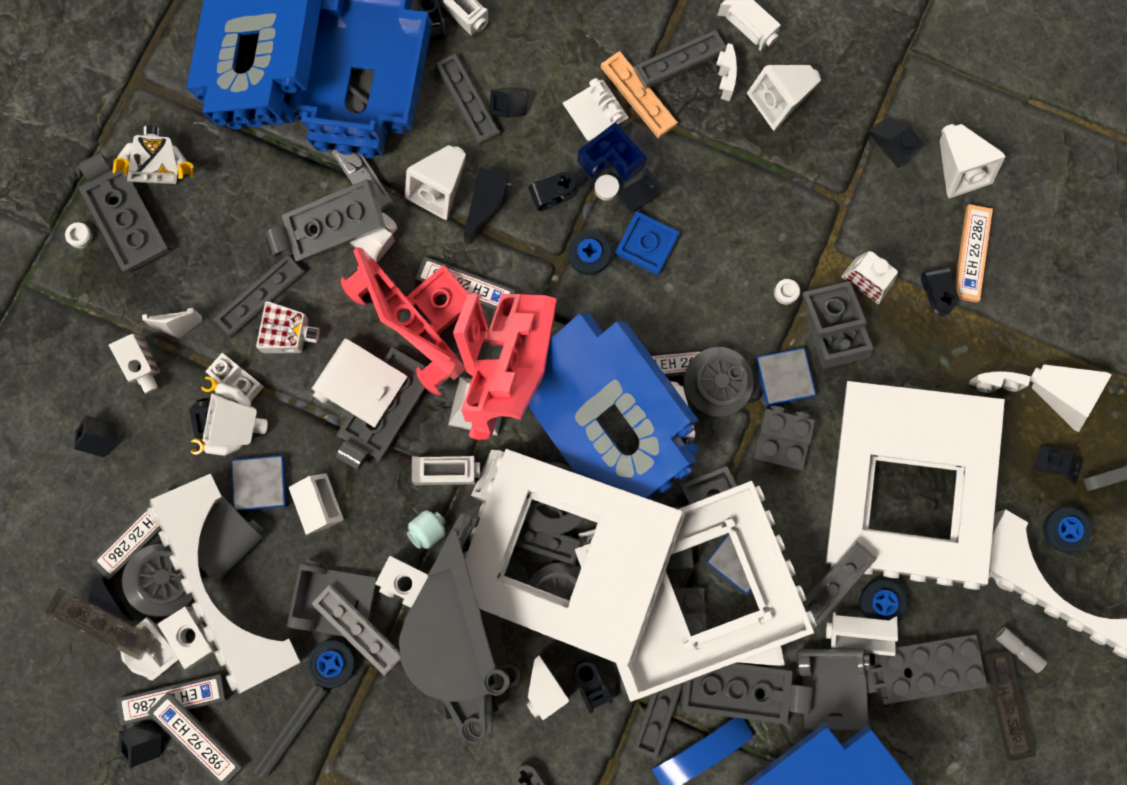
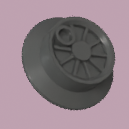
[684,347,754,417]
[525,462,584,534]
[122,544,193,617]
[528,562,581,608]

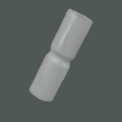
[995,627,1047,673]

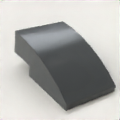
[802,281,874,369]

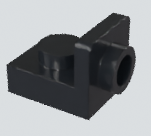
[189,398,210,439]

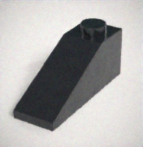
[464,168,512,245]

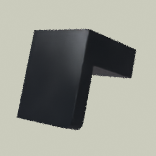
[489,87,528,118]
[74,415,115,457]
[119,721,162,768]

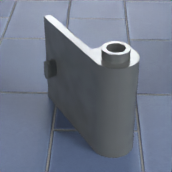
[198,493,263,582]
[286,560,377,636]
[799,649,871,730]

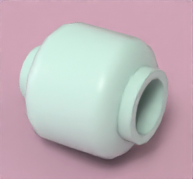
[407,510,446,549]

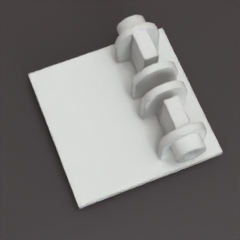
[563,78,629,142]

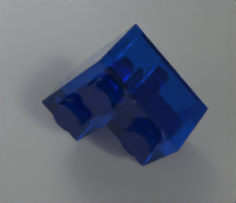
[577,122,647,182]

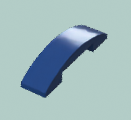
[651,717,754,785]

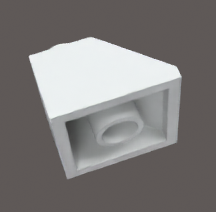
[526,655,569,720]

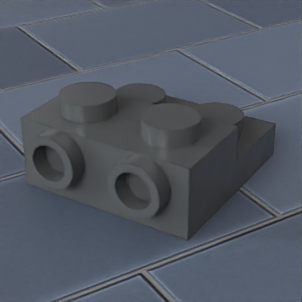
[752,406,815,471]
[680,466,737,505]
[673,588,707,642]

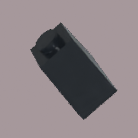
[868,118,925,169]
[87,576,134,638]

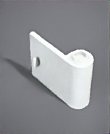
[311,339,408,428]

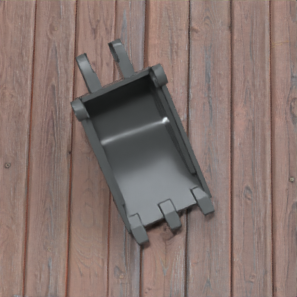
[399,513,522,743]

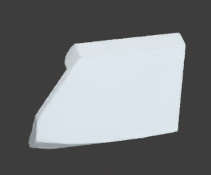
[142,308,202,339]
[118,617,178,681]

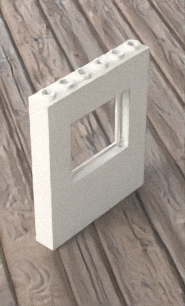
[825,381,1005,590]
[463,449,685,667]
[575,481,817,702]

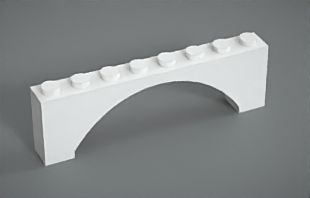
[147,474,300,693]
[988,510,1127,659]

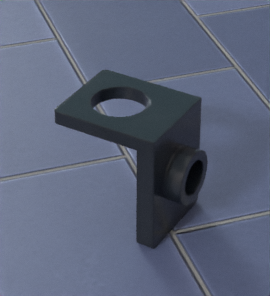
[618,168,661,213]
[1034,446,1083,484]

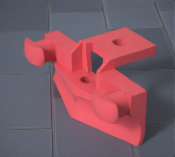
[341,248,469,396]
[453,293,557,440]

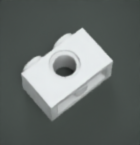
[375,556,428,608]
[158,606,218,669]

